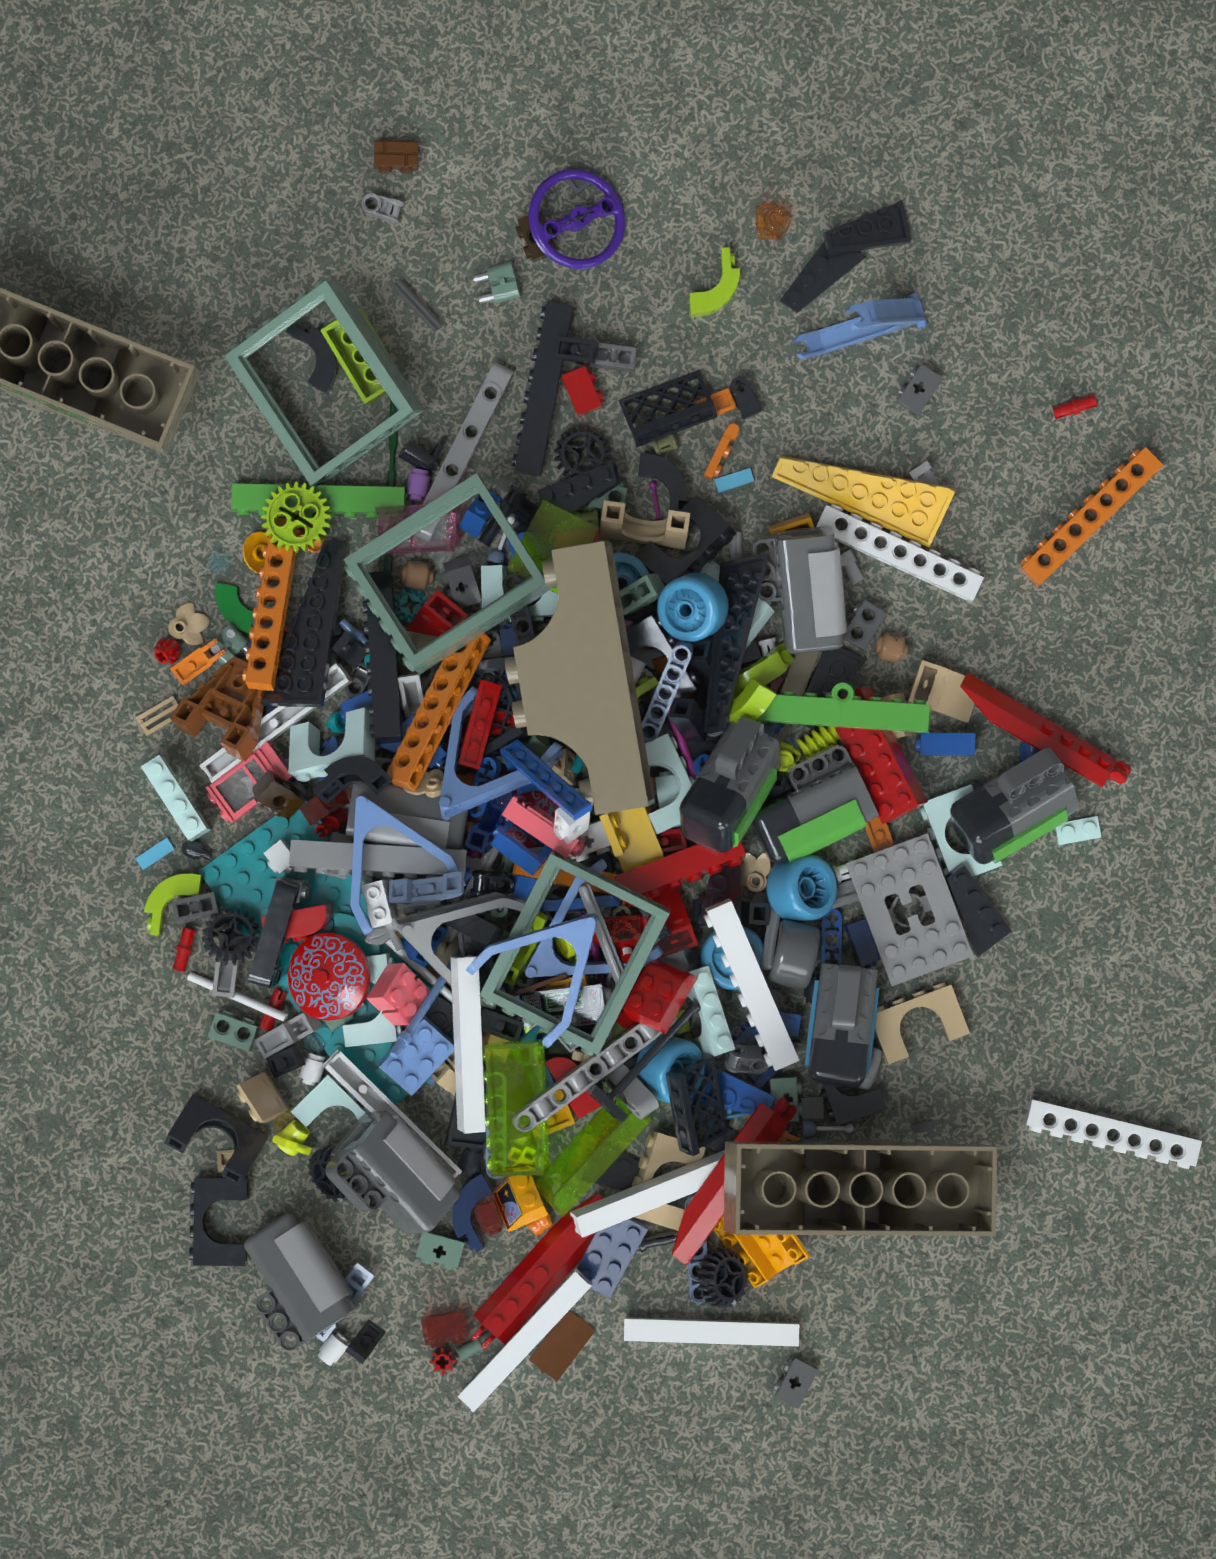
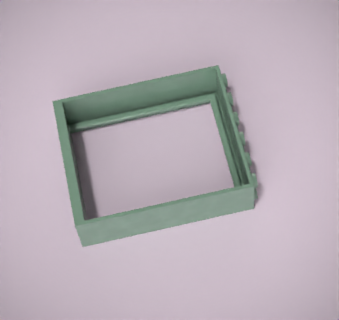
[224,280,425,485]
[344,473,552,674]
[479,850,671,1056]

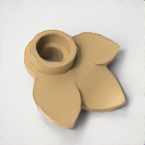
[168,603,210,646]
[403,769,444,798]
[741,852,771,892]

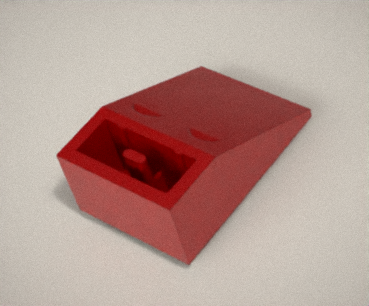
[406,589,470,671]
[640,889,698,959]

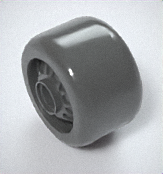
[767,920,820,989]

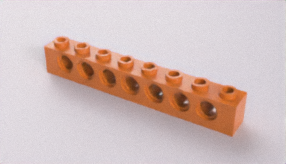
[1020,447,1164,587]
[243,519,301,691]
[387,633,491,792]

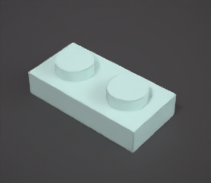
[1055,816,1101,845]

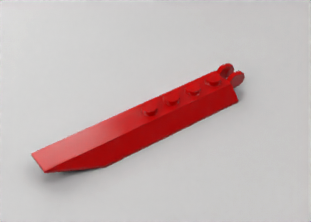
[960,673,1131,788]
[671,1098,797,1266]
[471,1193,604,1350]

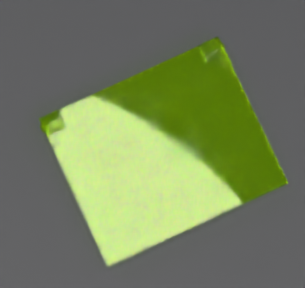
[506,500,599,595]

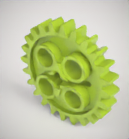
[261,482,332,553]

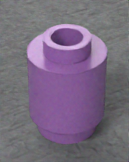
[406,469,430,501]

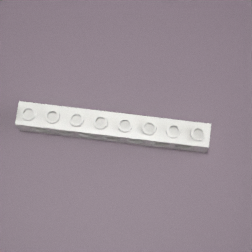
[816,504,984,603]
[1024,1099,1202,1169]

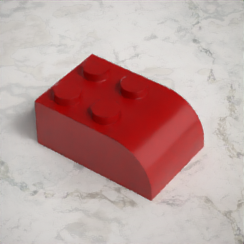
[261,902,333,943]
[622,959,697,1034]
[545,1056,601,1119]

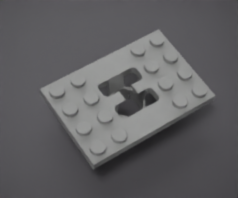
[846,833,973,986]

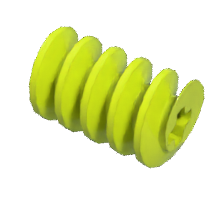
[796,726,841,760]

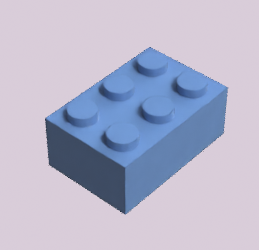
[379,1016,454,1096]

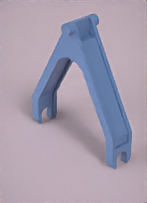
[792,293,928,359]
[439,686,563,821]
[350,795,466,935]
[525,859,663,978]
[466,913,598,1048]

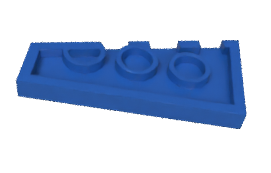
[690,1064,776,1114]

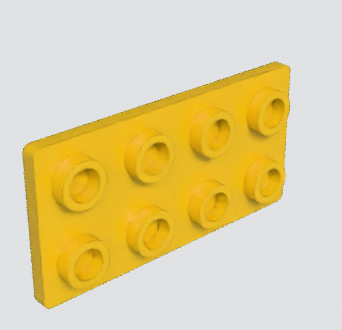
[599,807,665,872]

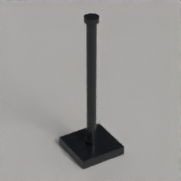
[586,1001,701,1123]

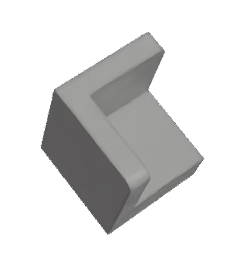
[908,461,939,485]

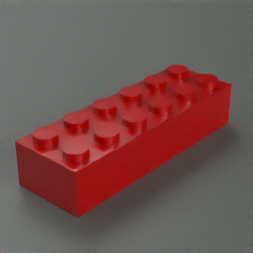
[834,686,928,824]
[613,841,746,907]

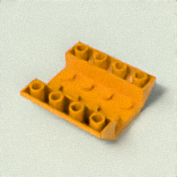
[714,1217,811,1289]

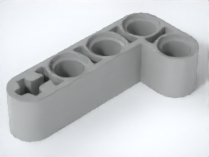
[591,1063,659,1120]

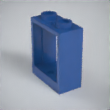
[491,818,553,876]

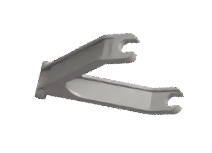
[391,892,526,1009]

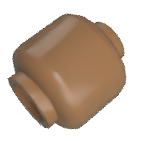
[401,561,433,590]
[875,632,908,663]

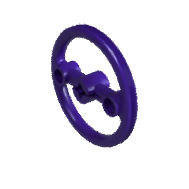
[529,169,625,269]

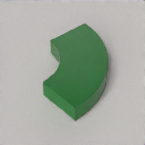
[215,583,253,634]

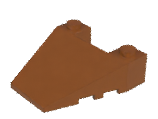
[170,656,266,762]

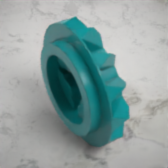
[394,588,427,622]

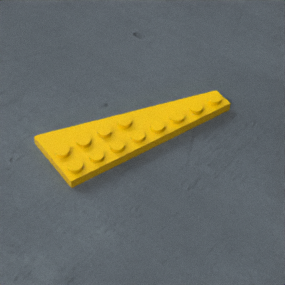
[772,456,956,547]

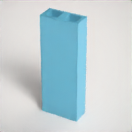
[714,468,754,493]
[135,838,175,870]

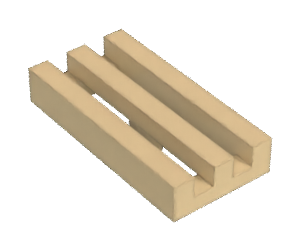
[136,696,179,736]

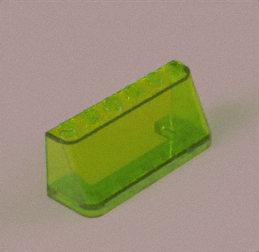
[482,1039,550,1177]
[536,1097,652,1217]

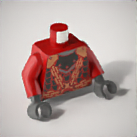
[586,907,650,963]

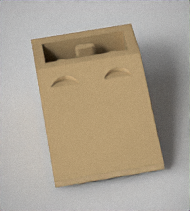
[906,660,974,723]
[236,1072,290,1123]

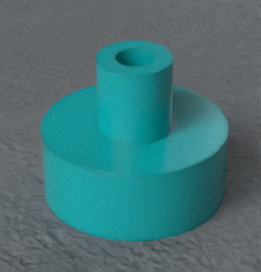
[326,711,346,734]

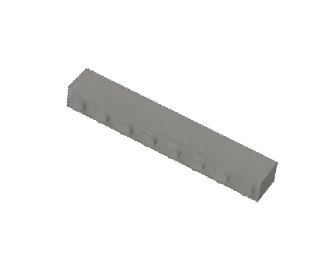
[289,840,467,879]

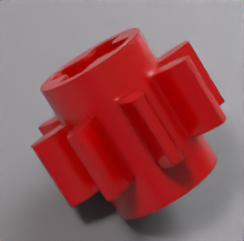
[153,638,181,665]
[429,1347,457,1375]

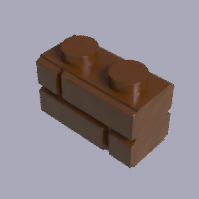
[374,140,418,174]

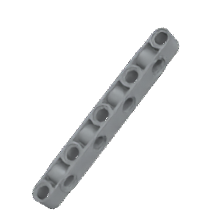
[414,362,515,542]
[512,1017,676,1132]

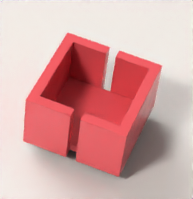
[367,963,430,1026]

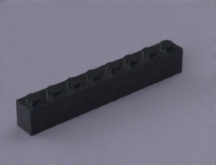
[511,301,573,477]
[363,570,403,744]

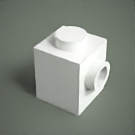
[264,839,294,874]

